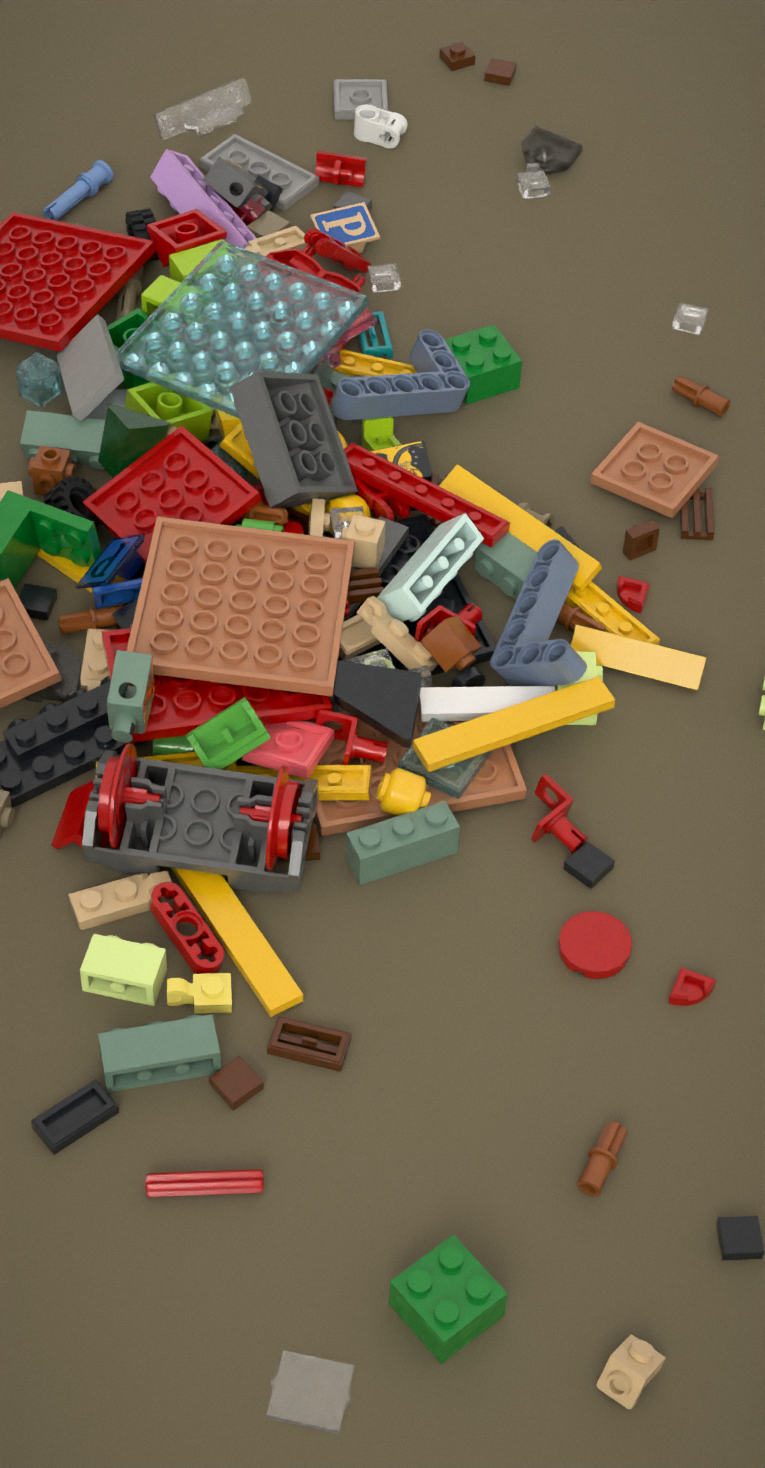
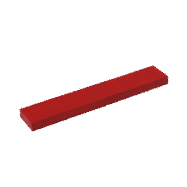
[344,443,510,548]

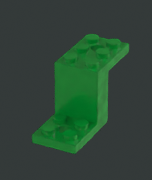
[0,490,104,589]

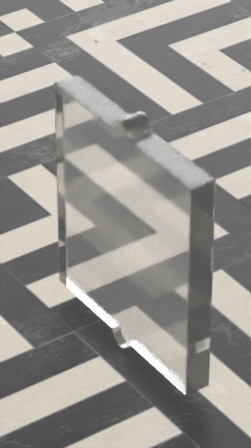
[267,1350,355,1434]

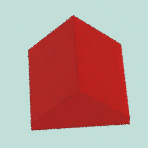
[146,209,227,268]

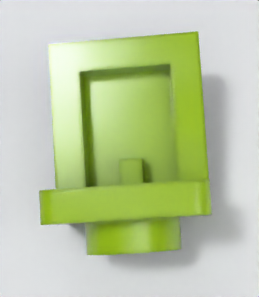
[362,417,401,451]

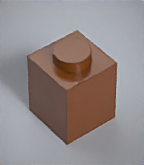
[421,616,482,673]

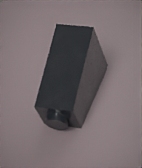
[333,661,422,748]

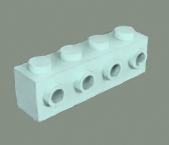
[377,513,484,622]

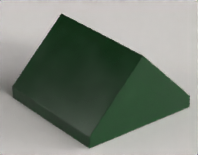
[98,404,170,478]

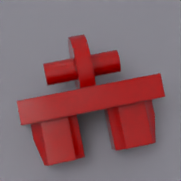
[315,151,367,187]

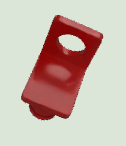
[414,603,482,643]
[316,709,389,765]
[531,774,588,854]

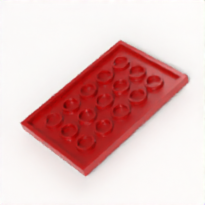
[102,628,332,744]

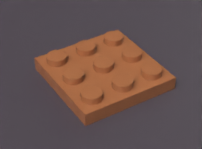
[590,422,719,519]

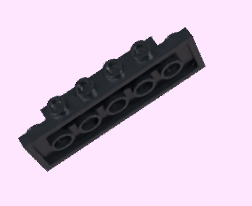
[0,676,151,808]

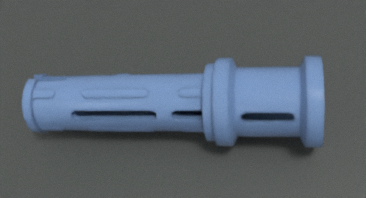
[43,160,114,221]

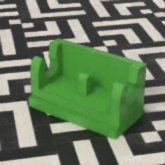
[185,697,271,770]

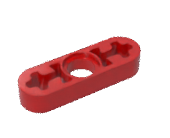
[149,882,224,974]

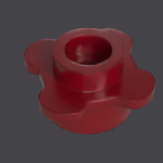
[239,197,265,224]

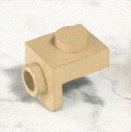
[596,1334,666,1409]

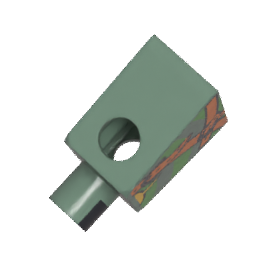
[107,650,155,743]

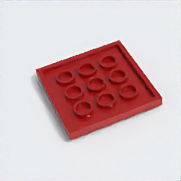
[82,425,262,565]

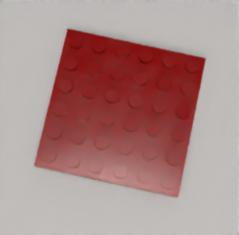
[0,212,157,352]

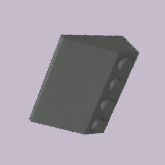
[230,371,358,508]

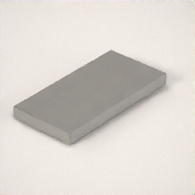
[199,134,319,212]
[56,314,124,421]

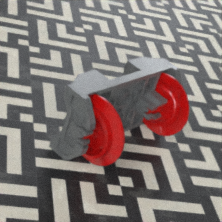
[82,743,319,893]

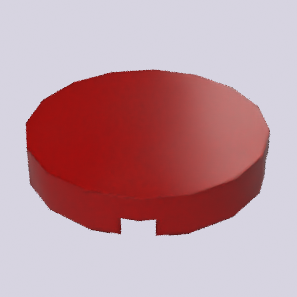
[558,911,632,979]

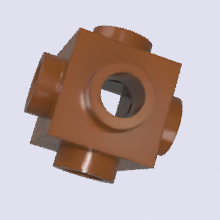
[28,446,76,496]

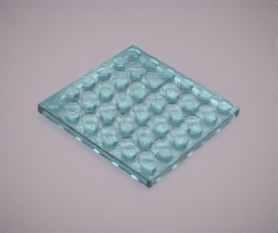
[116,241,369,419]

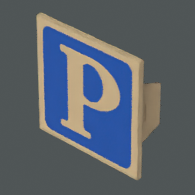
[310,202,380,253]

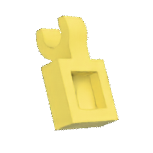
[167,973,232,1014]

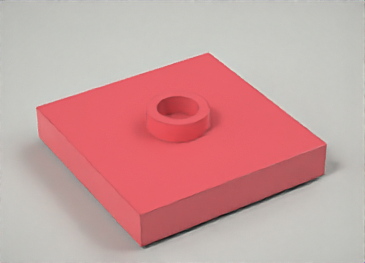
[242,720,335,779]

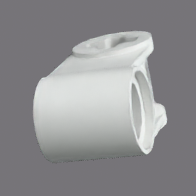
[353,104,408,149]

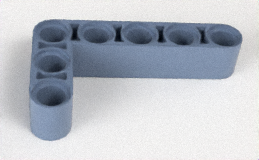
[329,329,470,420]
[490,539,587,686]

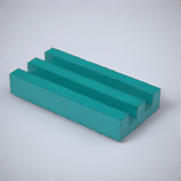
[357,311,393,358]

